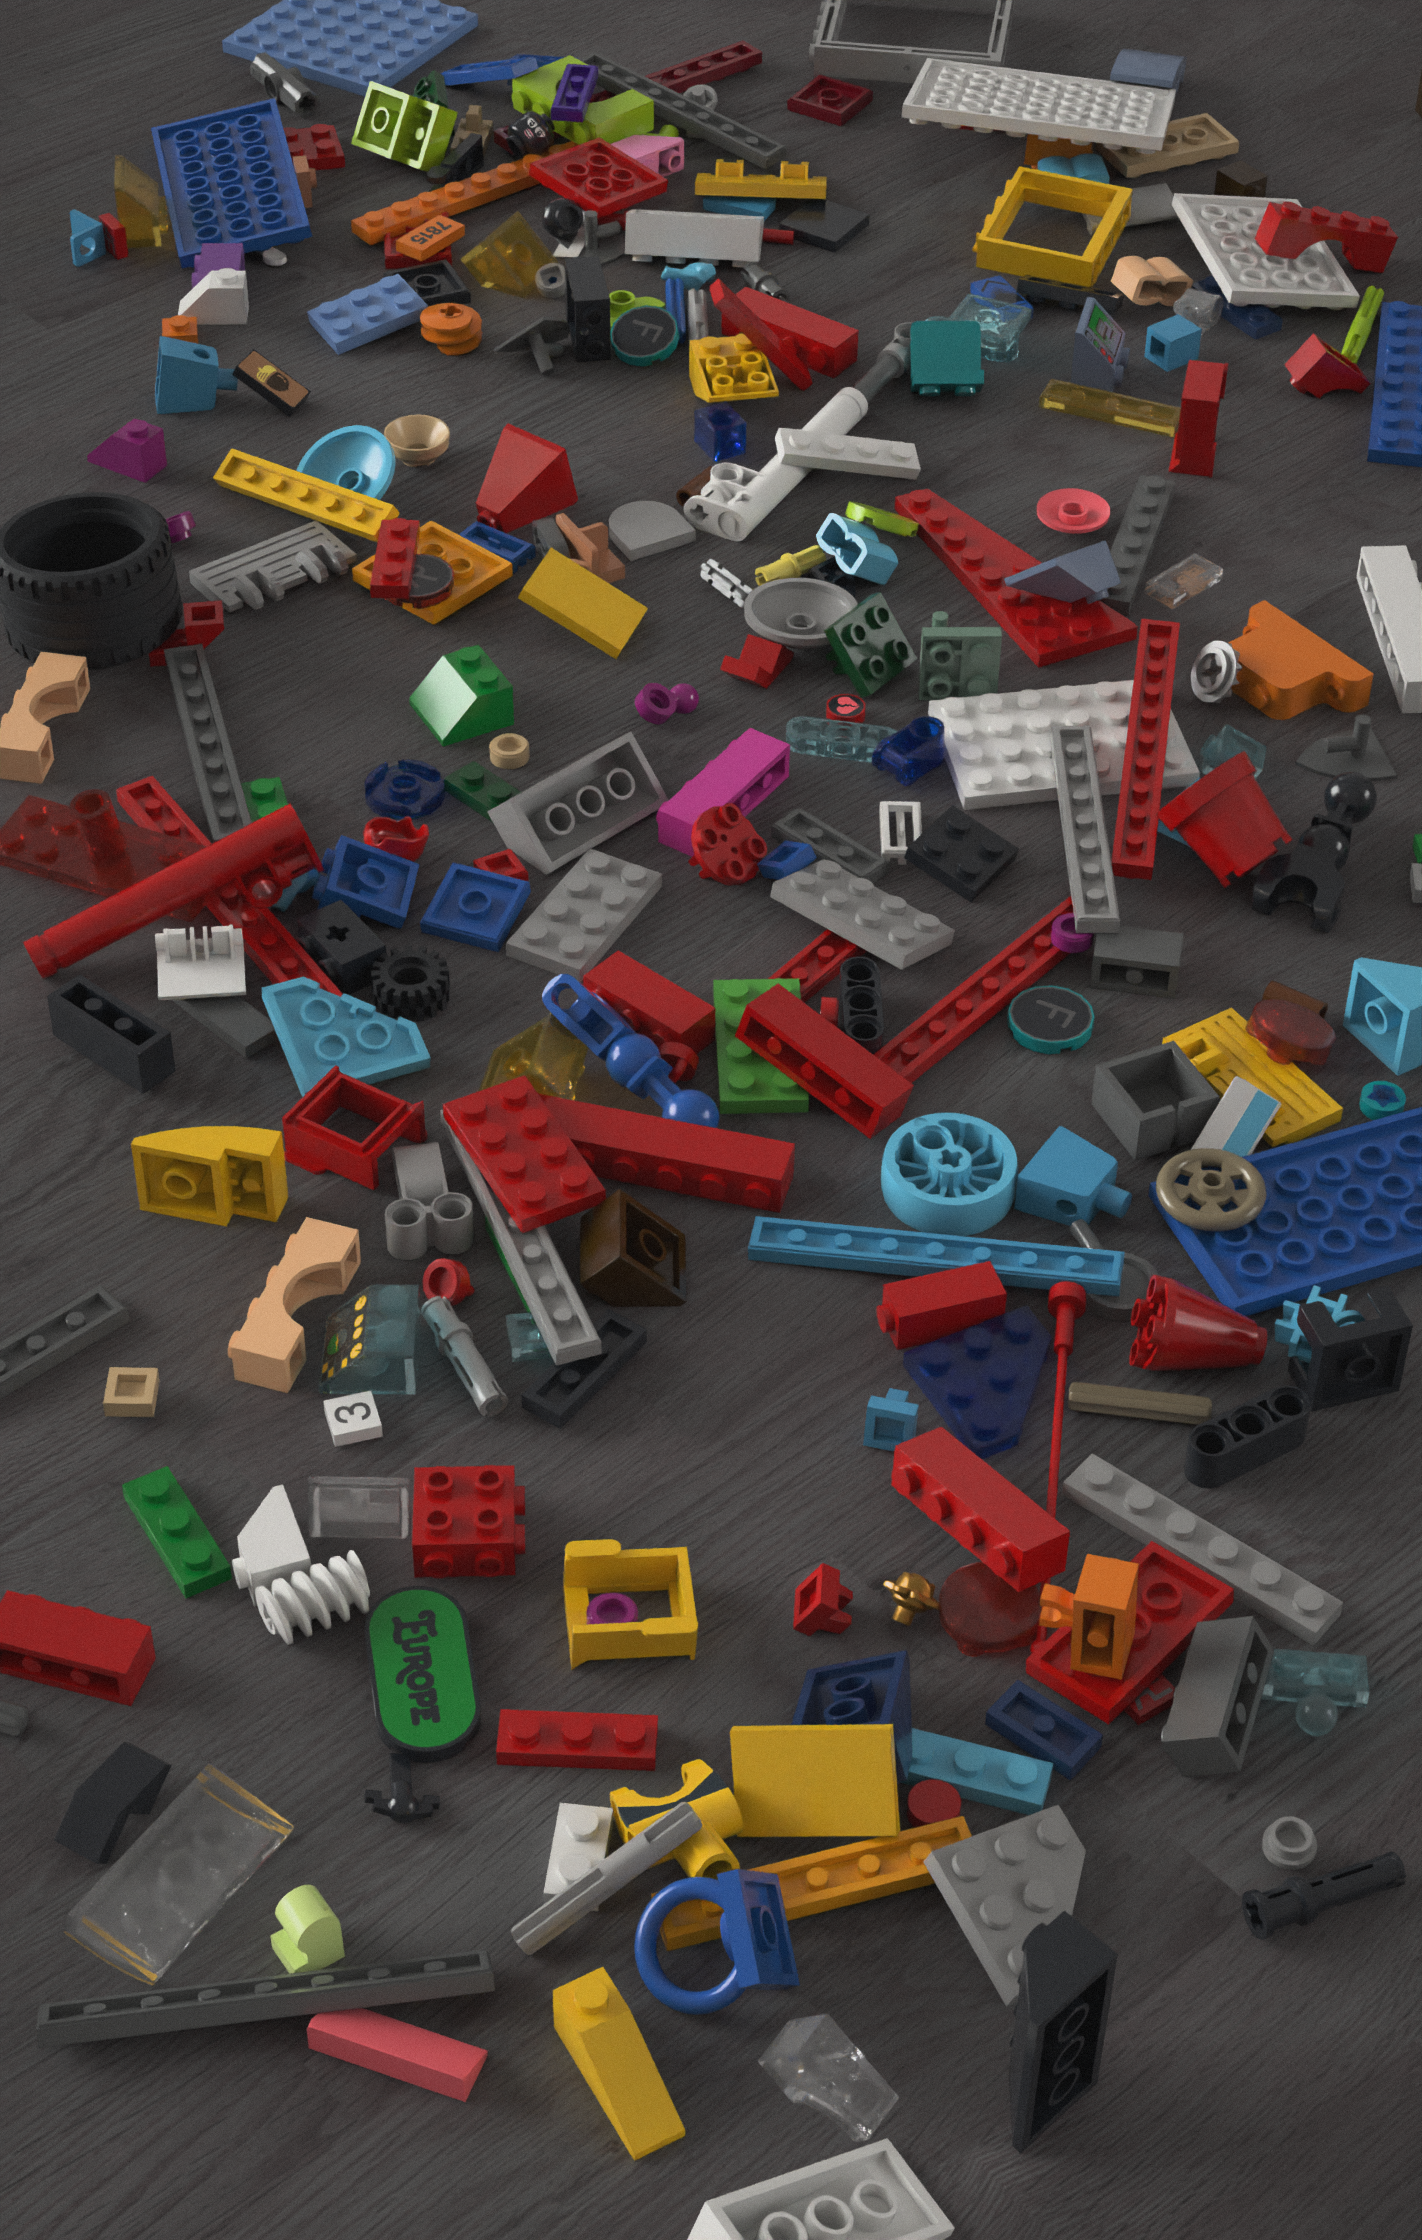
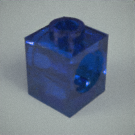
[694,402,746,462]

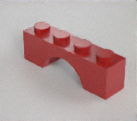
[1255,201,1398,273]

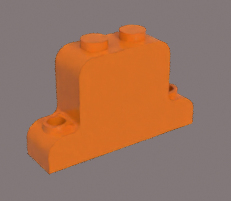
[1228,600,1374,720]

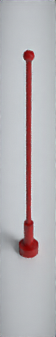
[1030,1281,1086,1654]

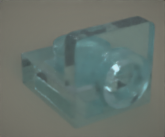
[1200,724,1267,779]

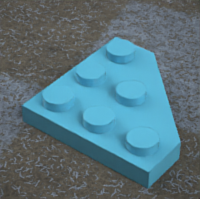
[262,976,431,1098]

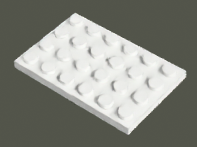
[1172,193,1360,310]
[928,680,1200,810]

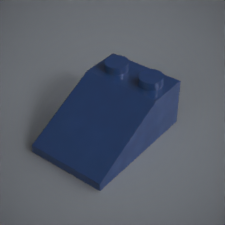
[791,1650,913,1784]

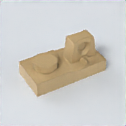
[450,105,493,156]

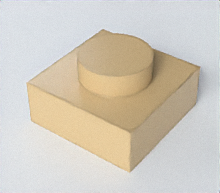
[103,1367,160,1417]

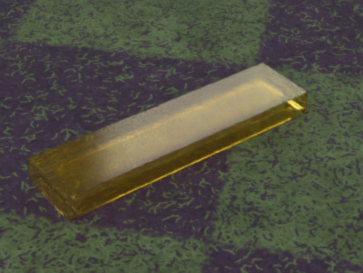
[1039,379,1181,437]

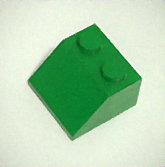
[409,645,514,747]

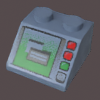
[1070,297,1130,400]

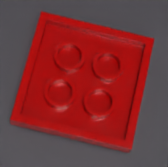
[529,137,668,218]

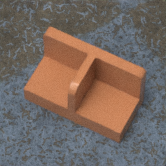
[556,513,625,583]

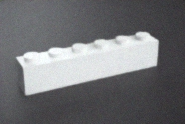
[1356,545,1422,713]

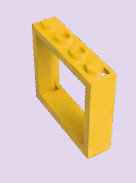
[972,166,1133,288]

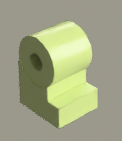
[271,1885,345,1973]

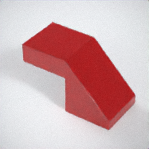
[149,600,224,667]
[720,634,794,689]

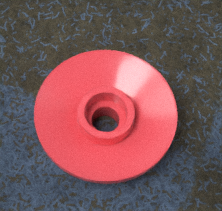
[1036,488,1110,534]

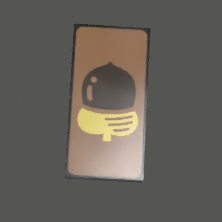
[232,349,311,417]

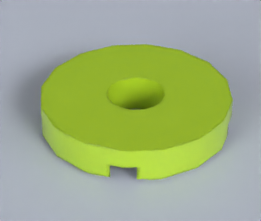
[845,501,919,537]

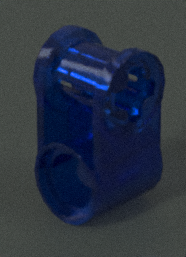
[872,716,945,786]

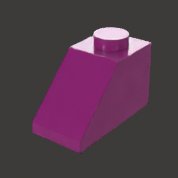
[87,418,167,483]

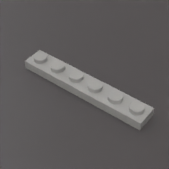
[1062,1454,1343,1646]

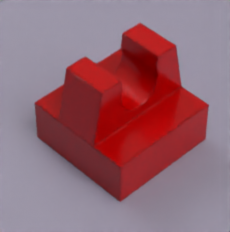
[793,1563,853,1636]

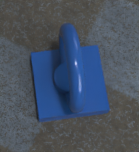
[634,1869,800,2015]

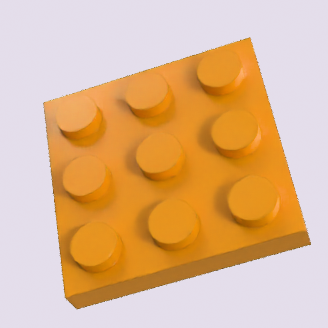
[352,520,513,625]

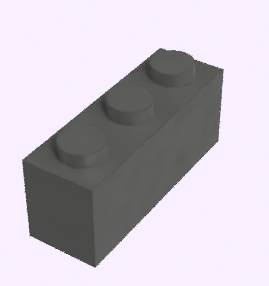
[1161,1616,1274,1777]

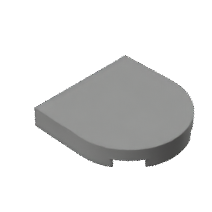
[609,501,696,561]

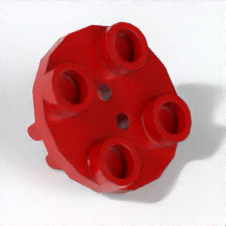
[688,803,767,886]

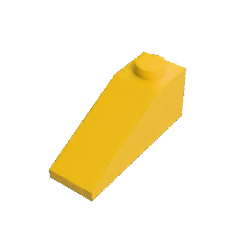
[553,1967,685,2161]

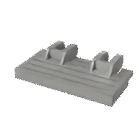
[189,521,357,613]

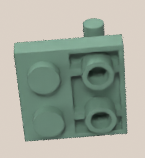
[918,611,1002,700]

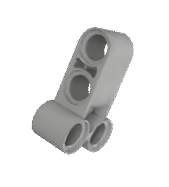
[385,1142,474,1260]

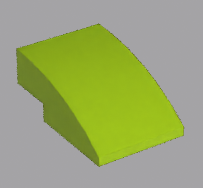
[351,81,458,172]

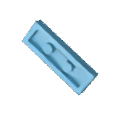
[900,1728,1054,1815]

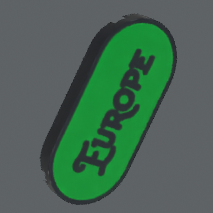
[364,1586,481,1763]

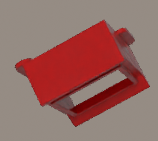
[1168,360,1229,478]
[282,1065,428,1190]

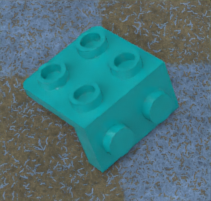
[910,321,984,396]

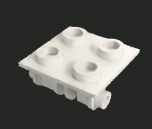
[155,924,246,1000]

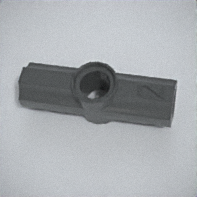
[250,52,319,118]

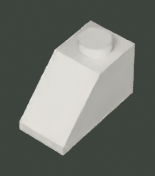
[178,268,249,325]
[232,1484,311,1607]

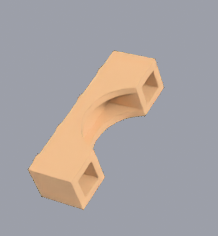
[0,652,90,784]
[228,1217,361,1393]

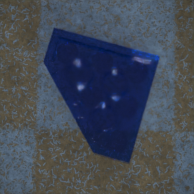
[903,1305,1051,1459]

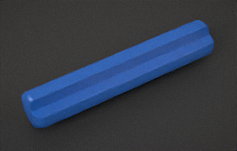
[665,278,686,343]

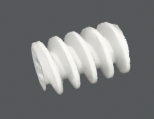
[255,1550,370,1645]

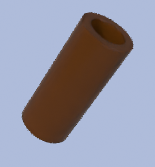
[676,466,713,507]
[1262,980,1328,1027]

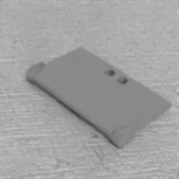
[1082,183,1180,235]

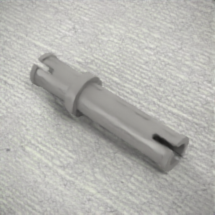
[421,1296,508,1417]

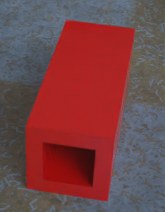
[877,1261,1007,1350]

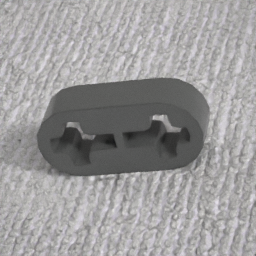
[532,517,570,560]

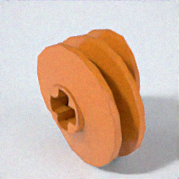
[420,303,483,355]

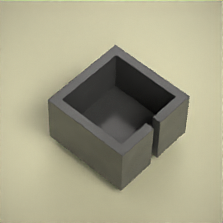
[1091,1041,1219,1161]

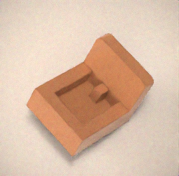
[293,156,317,208]

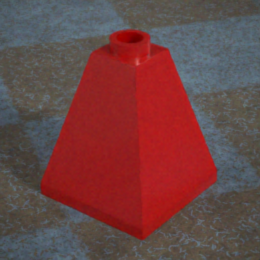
[476,423,578,533]

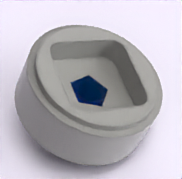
[535,263,565,298]

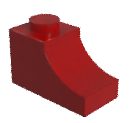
[1284,333,1371,399]

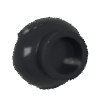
[542,198,583,240]

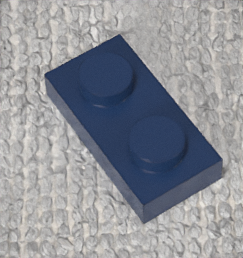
[985,1679,1103,1780]

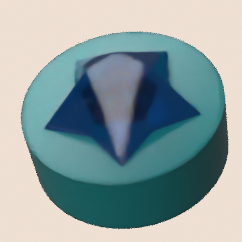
[1359,1081,1406,1120]

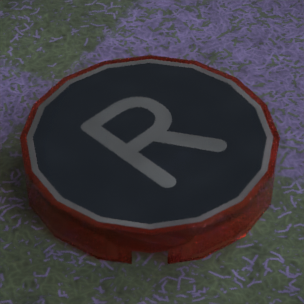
[384,554,455,609]

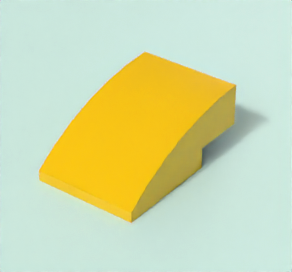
[131,1126,288,1227]

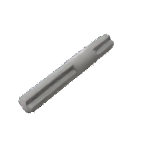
[687,288,709,340]
[511,1802,702,1955]

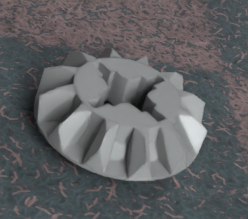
[1191,641,1243,704]

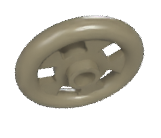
[1156,1148,1267,1231]

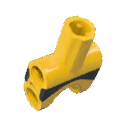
[610,1759,743,1880]

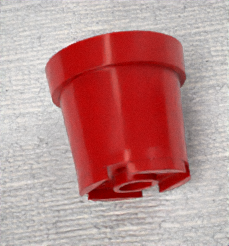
[1156,751,1293,889]

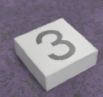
[323,1390,383,1447]

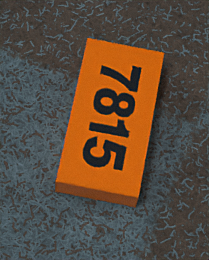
[396,215,465,262]

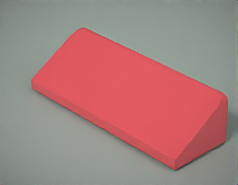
[307,2008,488,2102]

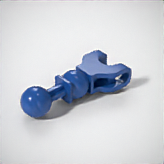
[542,974,719,1128]

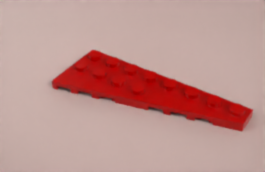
[894,488,1138,668]

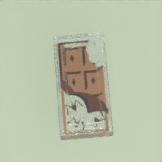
[1144,553,1223,609]

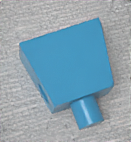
[155,336,238,414]
[1014,1126,1132,1226]

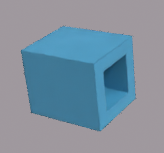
[1144,314,1202,372]

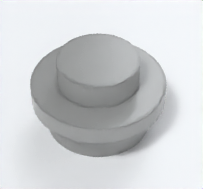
[1262,1816,1317,1870]

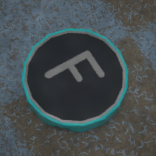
[610,305,680,366]
[1007,985,1095,1054]

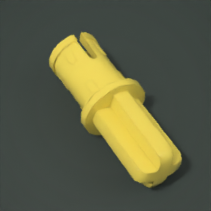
[755,545,826,586]

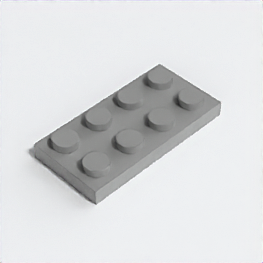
[506,848,662,982]
[770,859,955,970]

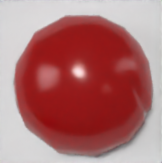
[363,816,429,862]

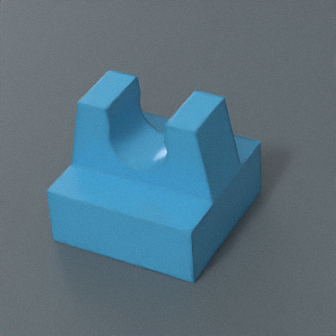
[863,1388,919,1452]

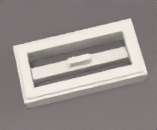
[879,801,922,865]

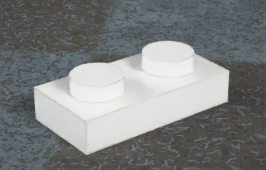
[543,1803,613,1911]

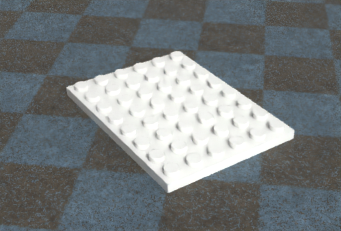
[902,58,1176,154]

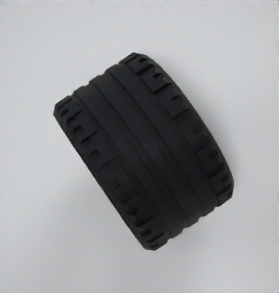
[0,492,183,671]

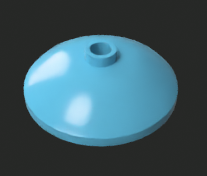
[296,425,395,500]

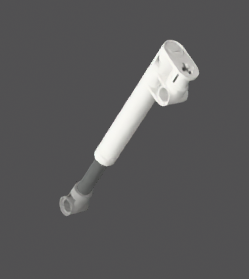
[683,322,912,542]

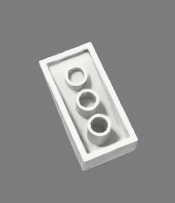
[687,2138,955,2240]

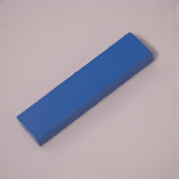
[440,57,539,86]

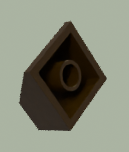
[580,1189,687,1307]

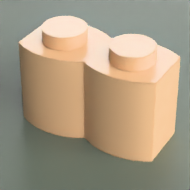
[1111,256,1193,306]

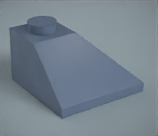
[1004,540,1121,604]

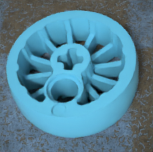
[881,1113,1019,1236]

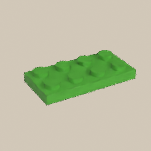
[713,978,809,1114]

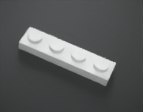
[775,427,921,480]

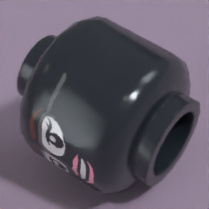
[506,111,555,159]

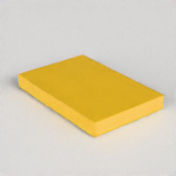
[518,548,648,659]
[730,1724,900,1837]

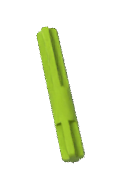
[1341,286,1384,365]

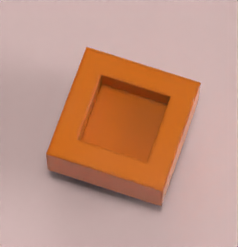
[162,315,198,344]

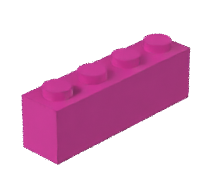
[656,728,790,857]

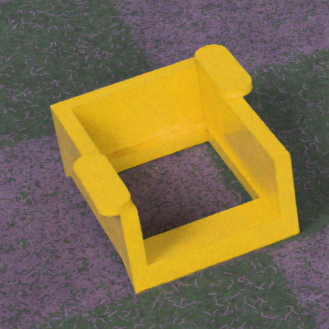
[563,1539,698,1670]

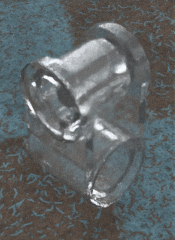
[1173,288,1223,337]

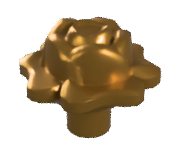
[883,1572,942,1627]

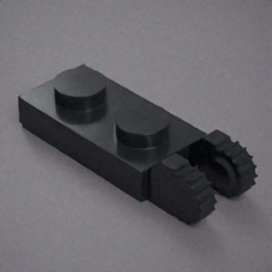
[426,133,484,192]

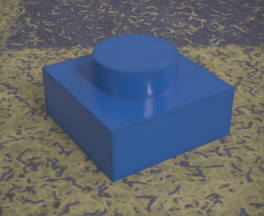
[757,840,817,880]

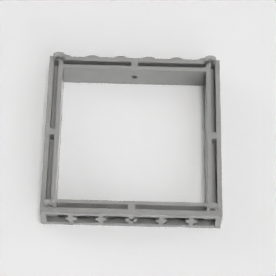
[809,0,1015,83]

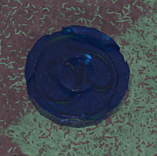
[364,759,445,820]

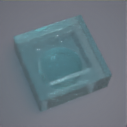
[506,1312,552,1362]

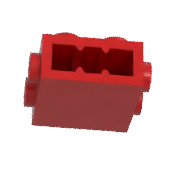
[412,1465,526,1578]

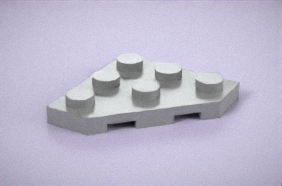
[923,1805,1086,2007]

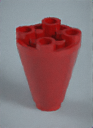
[1129,1275,1267,1371]

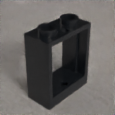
[565,256,611,362]

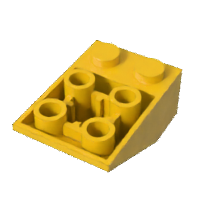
[689,333,779,403]

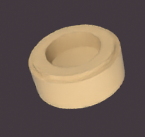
[489,733,530,769]

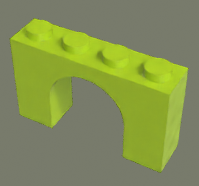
[512,55,654,145]

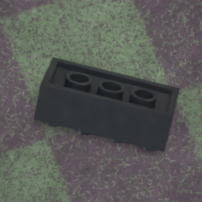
[1009,1910,1118,2153]

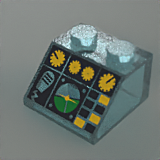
[319,1285,422,1394]

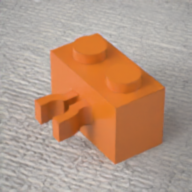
[1039,1554,1139,1680]

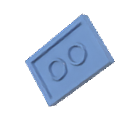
[307,274,428,355]

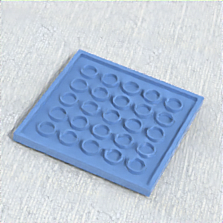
[222,0,478,97]

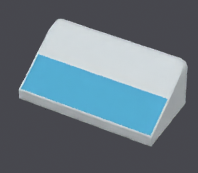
[1191,1076,1281,1157]

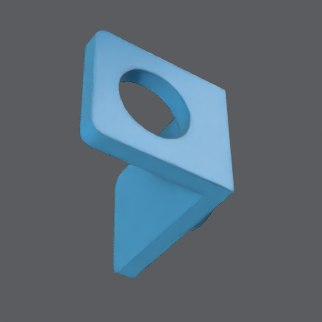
[70,209,106,267]

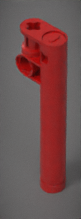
[23,803,324,980]

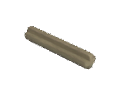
[1068,1382,1212,1425]

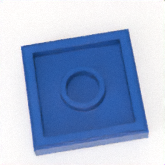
[420,862,531,952]

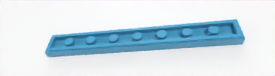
[748,1216,1124,1296]

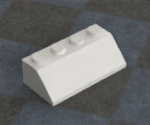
[625,209,764,267]

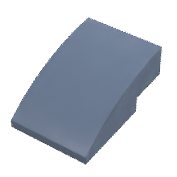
[1110,49,1187,93]

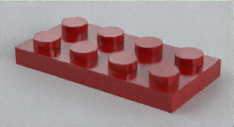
[443,1075,606,1233]
[1026,1541,1234,1725]

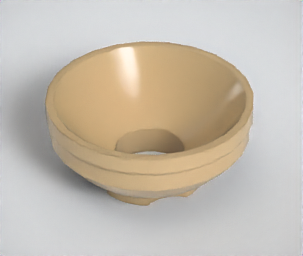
[384,415,450,467]

